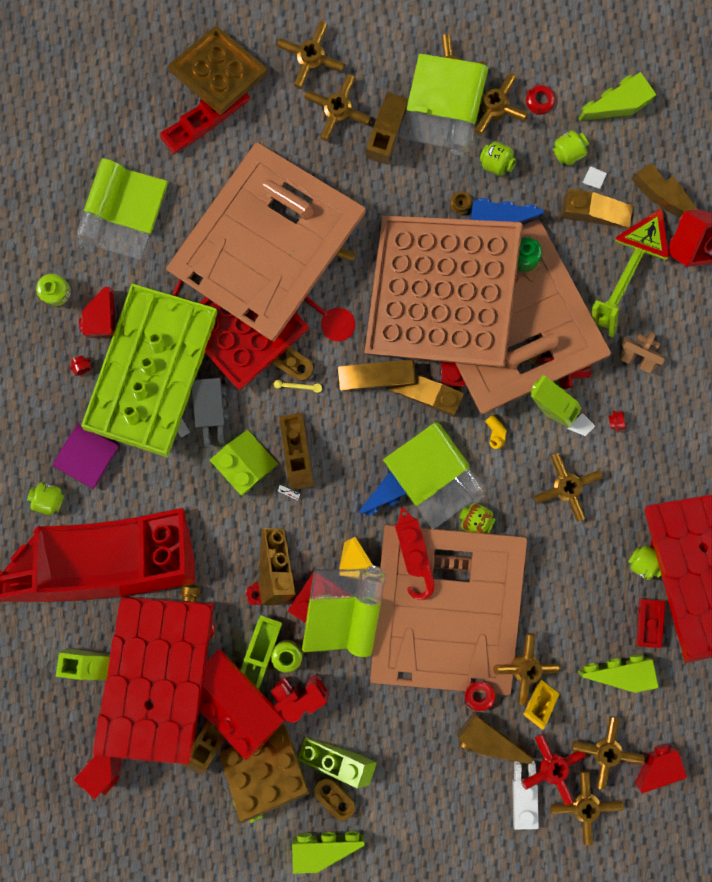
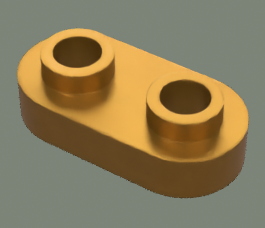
[272,347,314,381]
[314,777,355,821]

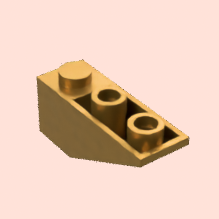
[366,92,409,165]
[258,528,295,605]

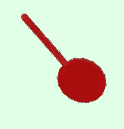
[304,296,355,342]

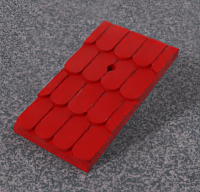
[644,495,712,663]
[93,596,215,765]

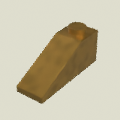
[561,188,633,229]
[388,375,464,417]
[279,413,314,490]
[457,712,534,764]
[182,720,225,776]

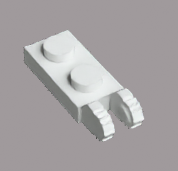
[512,761,539,829]

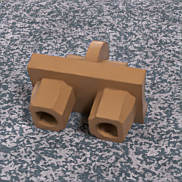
[619,331,665,374]

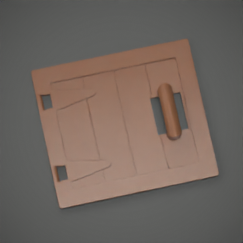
[166,143,366,342]
[455,219,611,414]
[370,524,527,695]

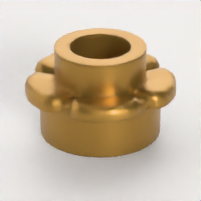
[450,192,473,215]
[179,584,202,602]

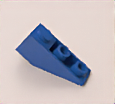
[470,198,544,225]
[359,471,406,516]

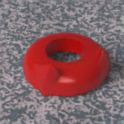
[526,85,556,115]
[464,681,495,711]

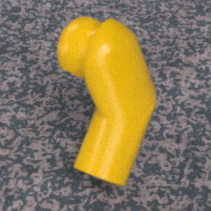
[485,414,507,449]

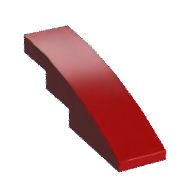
[160,92,251,155]

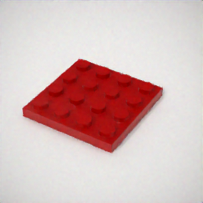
[199,297,310,391]

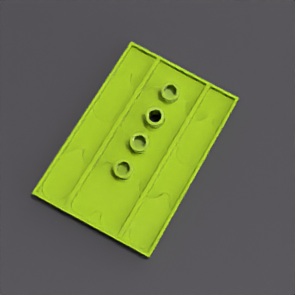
[81,284,217,458]

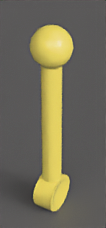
[273,380,322,393]

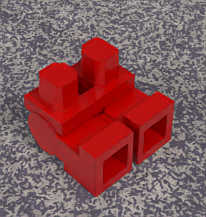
[271,674,329,722]

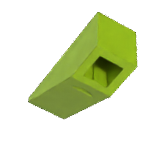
[579,72,656,121]
[531,375,582,428]
[56,648,110,680]
[578,654,659,693]
[298,737,377,788]
[292,831,365,874]

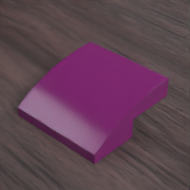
[53,423,119,490]

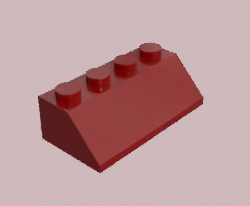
[199,649,285,760]

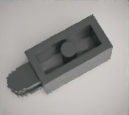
[192,378,230,446]

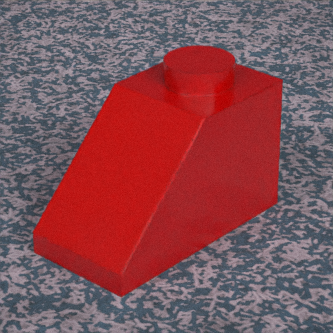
[79,287,116,338]
[635,744,687,794]

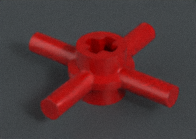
[521,734,586,805]

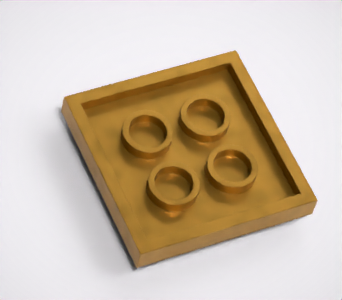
[168,25,268,115]
[219,724,310,823]

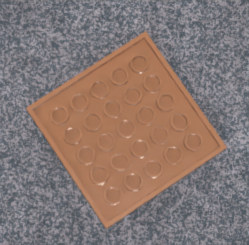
[364,216,523,367]

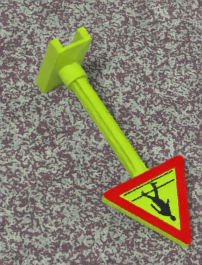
[592,209,668,337]

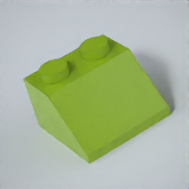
[210,430,278,496]

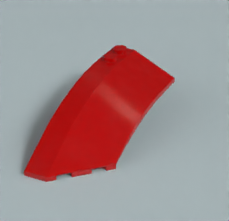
[0,508,196,602]

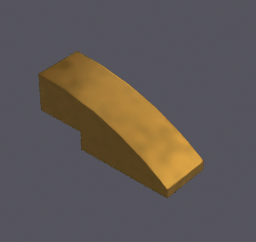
[631,162,697,218]
[338,360,416,391]

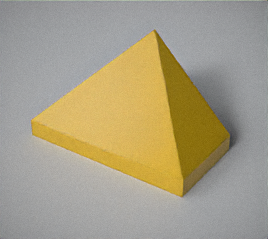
[338,537,380,582]
[523,679,559,729]

